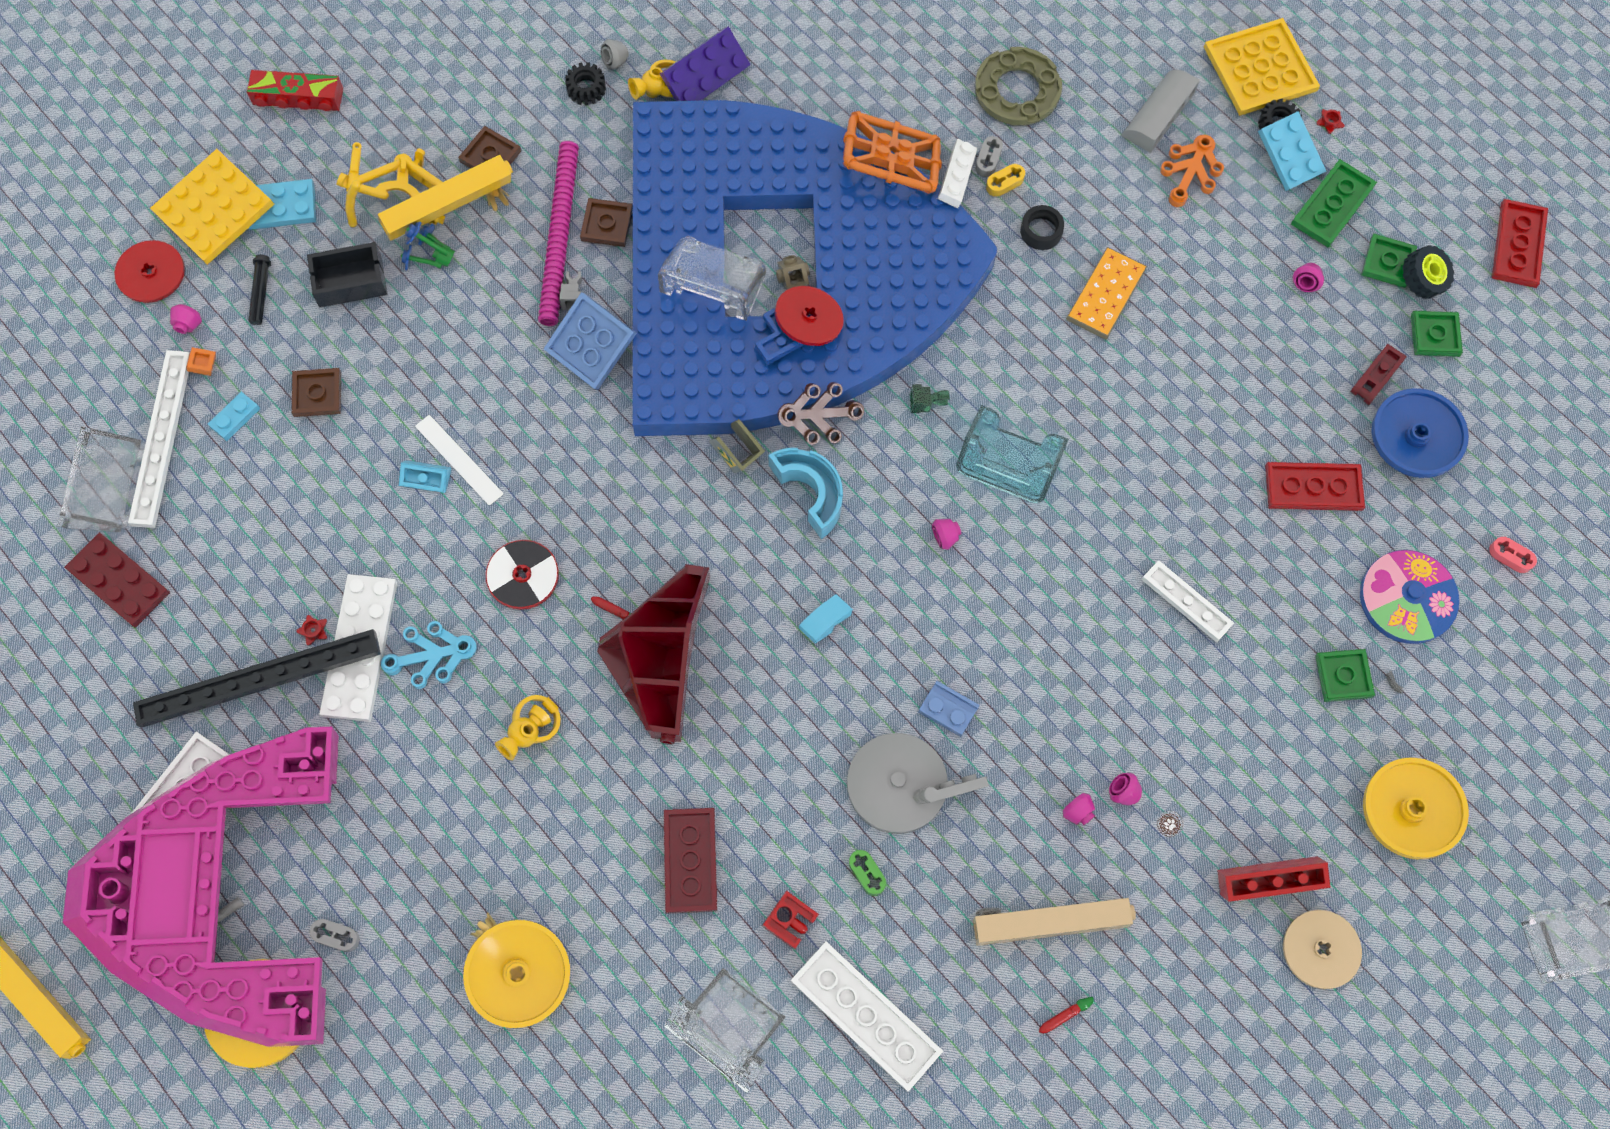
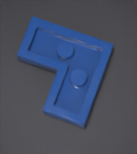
[755,308,804,365]

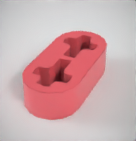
[1489,537,1537,573]

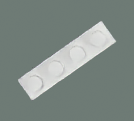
[938,139,977,208]
[1142,560,1234,642]

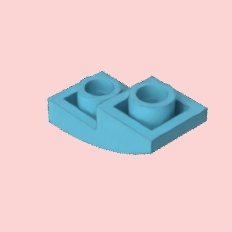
[799,594,853,643]

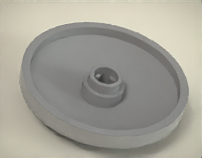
[847,733,948,834]

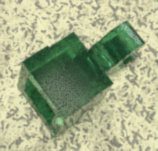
[909,384,950,413]

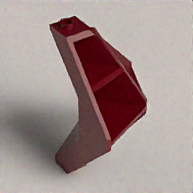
[597,564,710,745]

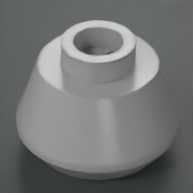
[601,39,628,70]

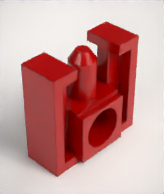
[761,891,819,949]

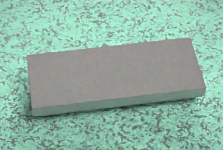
[1121,70,1200,153]

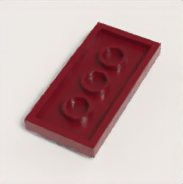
[64,532,170,628]
[664,808,717,914]

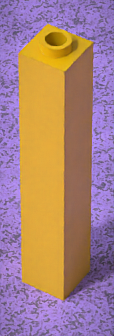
[378,155,513,241]
[0,937,91,1059]

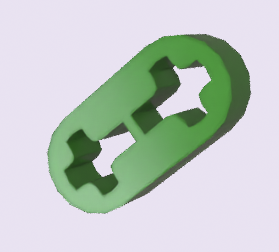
[849,850,886,896]

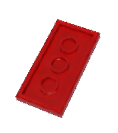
[1492,199,1548,288]
[1265,462,1365,511]

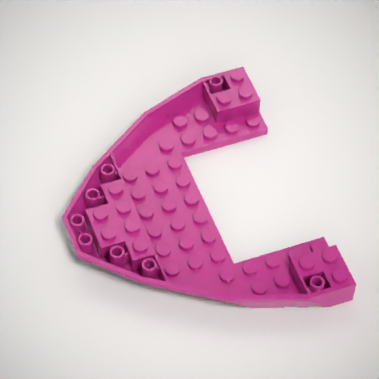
[63,726,339,1047]

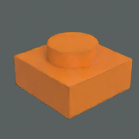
[187,347,216,376]

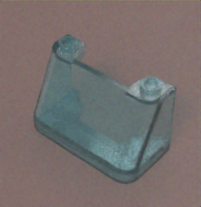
[956,405,1069,503]

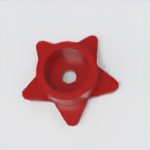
[1316,109,1345,134]
[296,615,327,646]

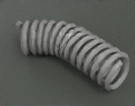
[1385,671,1404,694]
[976,907,1001,916]

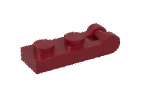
[1350,344,1407,405]

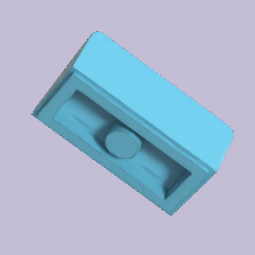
[399,460,451,493]

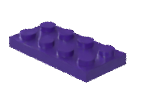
[660,26,751,101]

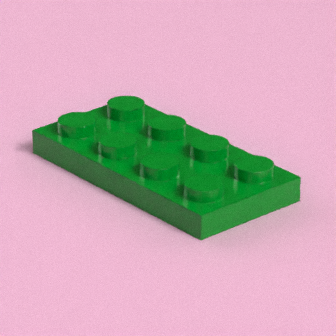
[1291,159,1377,248]

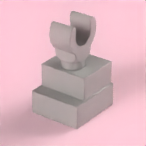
[560,271,583,310]

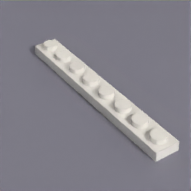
[128,350,190,528]

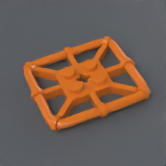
[843,111,942,194]

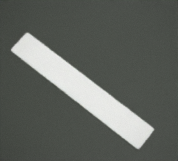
[415,415,503,505]

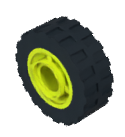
[1402,245,1454,299]

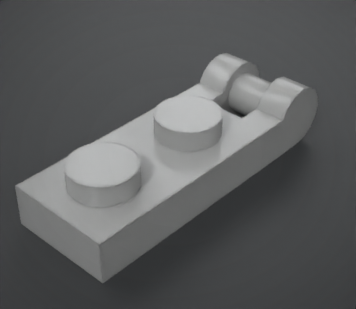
[914,774,989,804]

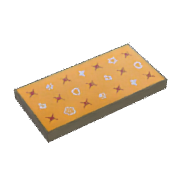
[1066,247,1148,340]

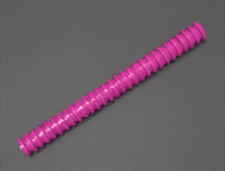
[538,141,579,326]

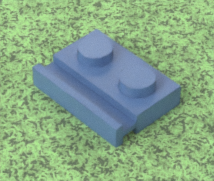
[918,680,979,737]

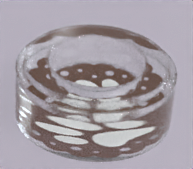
[1157,811,1184,837]

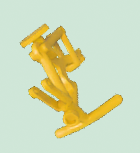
[336,142,445,227]

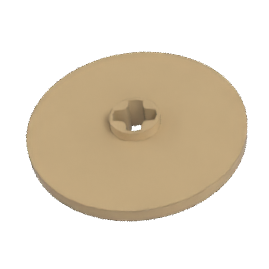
[1283,910,1362,989]

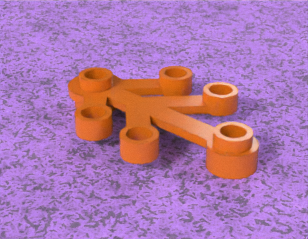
[1160,135,1224,207]

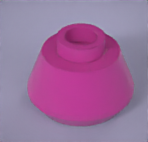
[1292,263,1324,292]
[170,304,202,334]
[932,519,961,550]
[1109,773,1142,806]
[1063,793,1095,826]

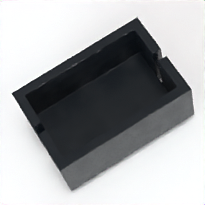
[307,242,388,308]

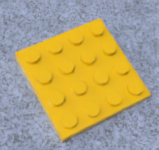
[1204,18,1320,116]
[150,149,275,265]

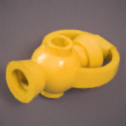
[628,59,676,100]
[495,695,561,761]

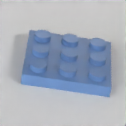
[544,292,637,390]

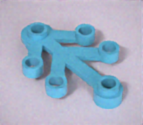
[381,621,477,689]

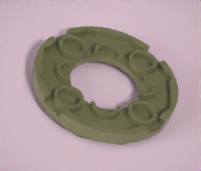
[975,47,1062,125]

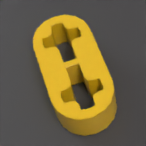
[986,164,1025,197]

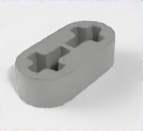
[976,136,1003,177]
[309,919,360,952]

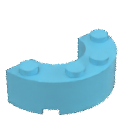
[768,448,843,539]

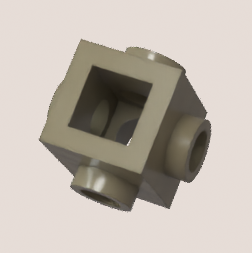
[776,255,810,290]

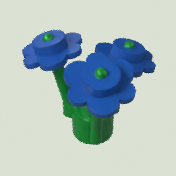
[401,221,455,271]

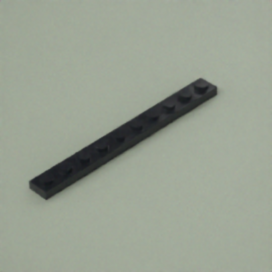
[133,629,381,728]

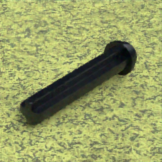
[248,254,272,325]

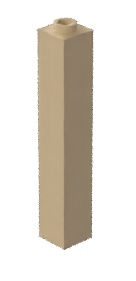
[973,898,1136,946]

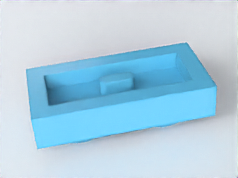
[208,391,260,442]

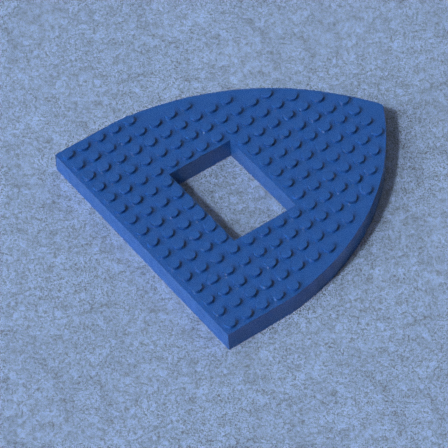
[633,100,997,436]

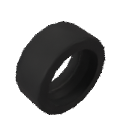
[1020,205,1065,250]

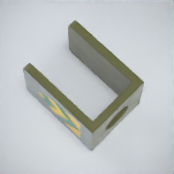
[709,419,765,473]

